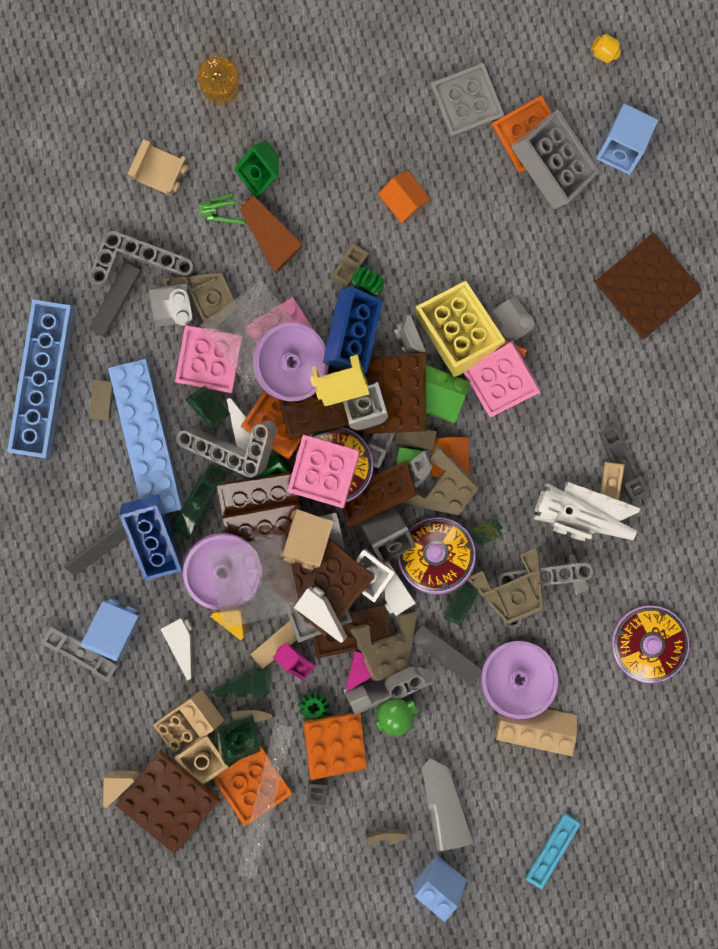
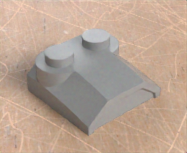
[149,283,194,326]
[488,296,537,342]
[394,315,425,354]
[343,382,388,430]

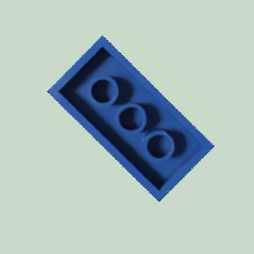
[323,287,383,374]
[119,494,183,581]

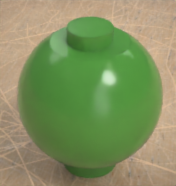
[375,698,418,737]

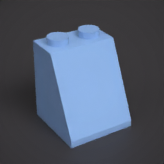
[596,104,658,175]
[80,598,141,661]
[413,854,467,922]

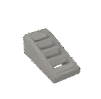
[567,553,589,595]

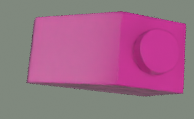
[273,643,316,680]
[346,650,371,690]

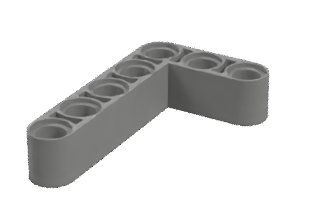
[90,231,195,287]
[176,421,277,477]
[498,562,595,628]

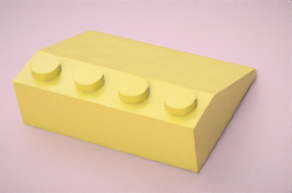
[416,281,505,377]

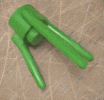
[199,193,246,224]

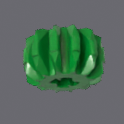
[351,267,385,296]
[298,691,330,721]

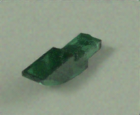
[172,463,228,540]

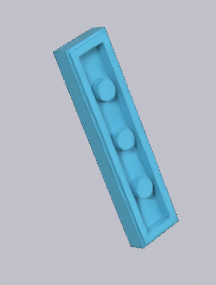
[525,813,581,890]

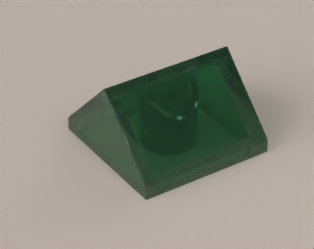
[185,385,230,430]
[213,715,261,765]

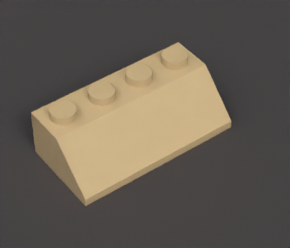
[494,709,577,756]

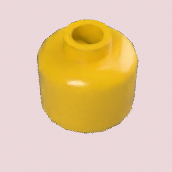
[591,34,621,63]

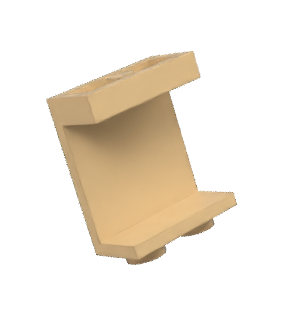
[128,139,188,196]
[279,509,333,570]

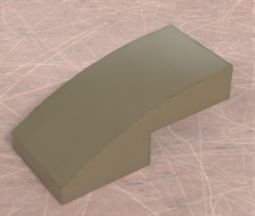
[331,244,369,288]
[90,379,113,421]
[395,430,436,451]
[231,710,274,723]
[366,829,408,846]

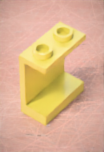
[310,354,370,406]

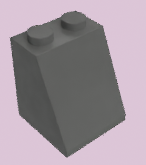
[360,506,416,564]

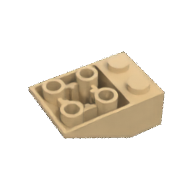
[153,690,225,756]

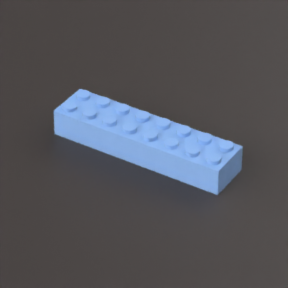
[7,299,75,459]
[108,359,184,514]

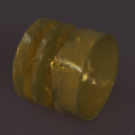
[197,56,240,105]

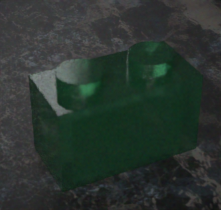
[443,584,479,627]

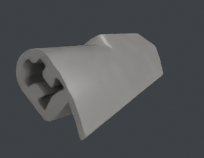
[343,667,438,715]
[422,758,473,851]

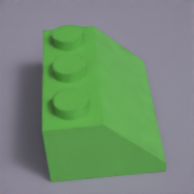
[426,365,470,423]

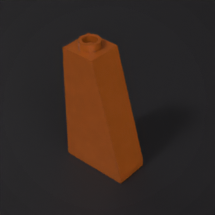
[240,196,303,274]

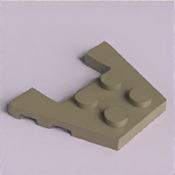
[162,273,238,331]
[402,445,479,515]
[468,548,544,625]
[350,610,417,681]

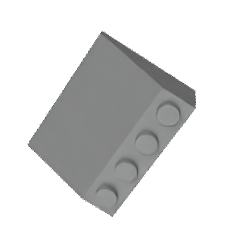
[511,109,600,209]

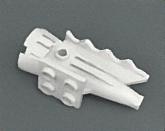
[533,482,640,541]

